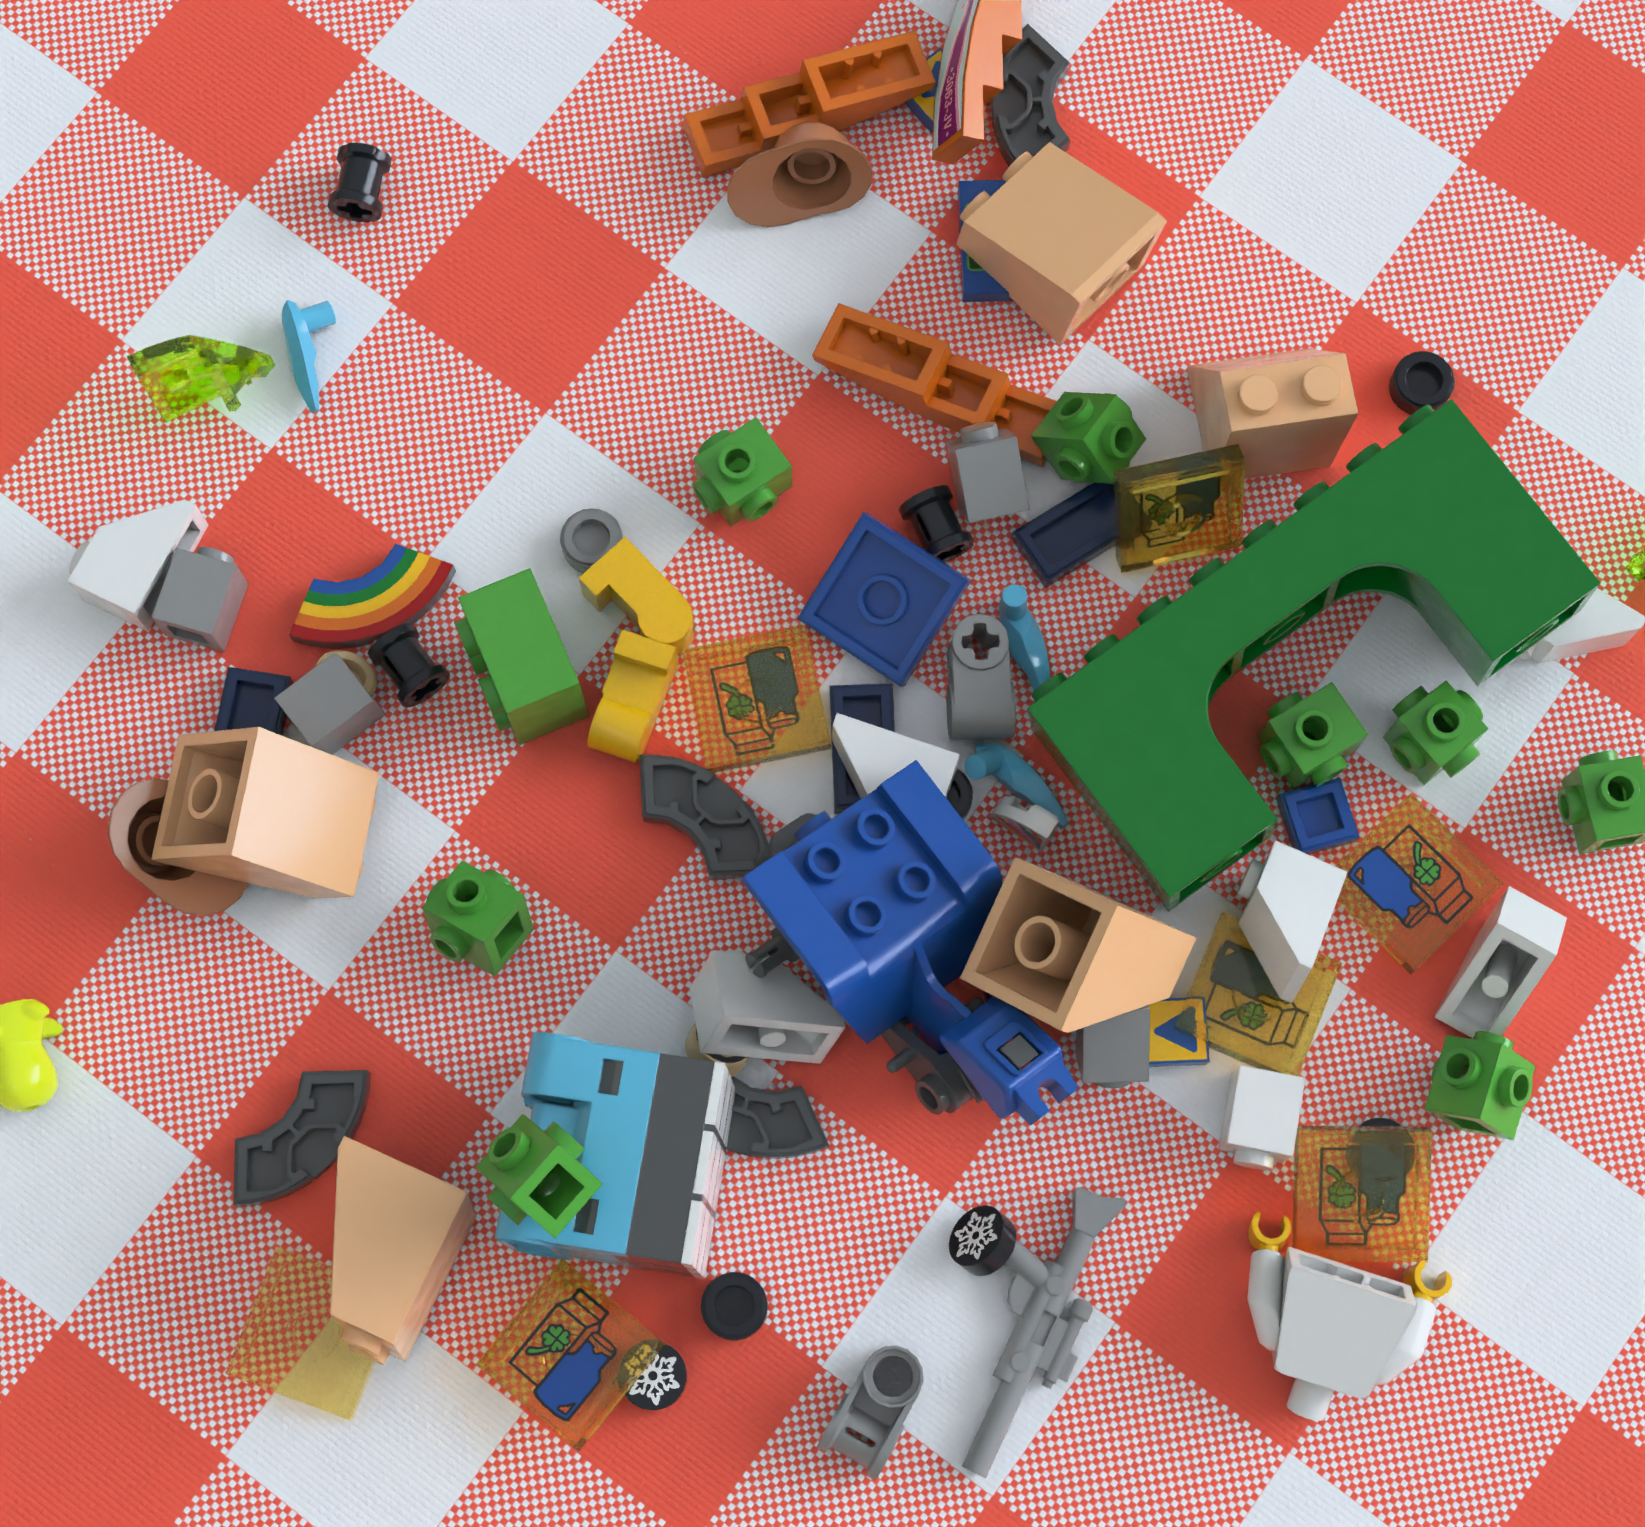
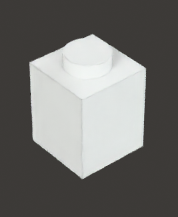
[1218,1065,1305,1170]

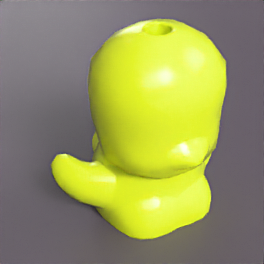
[0,999,63,1113]

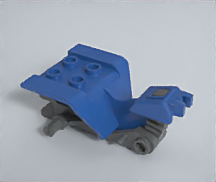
[741,760,1079,1126]

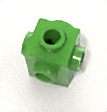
[1031,392,1146,484]
[691,417,792,527]
[1383,680,1488,785]
[1258,682,1368,789]
[1558,750,1645,855]
[422,861,534,977]
[1424,1031,1535,1140]
[475,1114,603,1238]

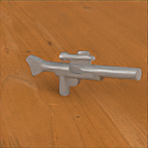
[962,1187,1126,1478]

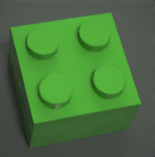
[454,568,589,745]

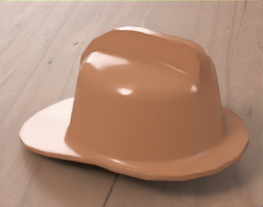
[727,122,872,227]
[107,778,248,916]

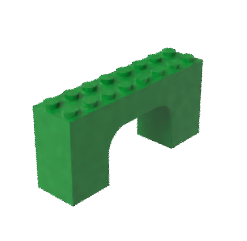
[1027,399,1600,912]

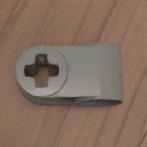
[946,614,1016,740]
[817,1346,924,1481]

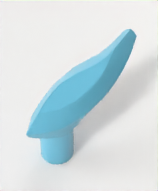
[281,300,336,413]
[999,584,1050,691]
[964,742,1069,830]

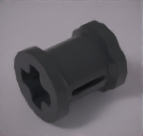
[327,142,392,223]
[899,485,974,562]
[367,623,450,708]

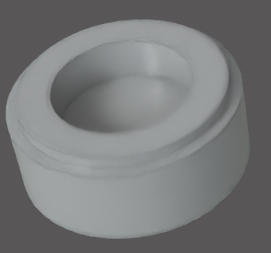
[560,508,623,573]

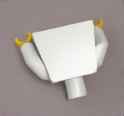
[1247,1211,1452,1421]

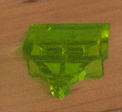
[127,335,276,423]

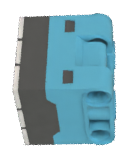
[494,1032,735,1279]

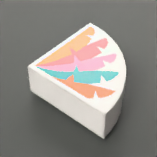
[989,796,1059,852]

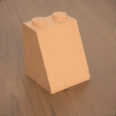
[956,142,1167,345]
[1188,348,1358,483]
[151,727,379,898]
[960,857,1197,1033]
[330,1136,477,1365]

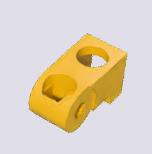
[579,537,695,656]
[587,630,679,763]

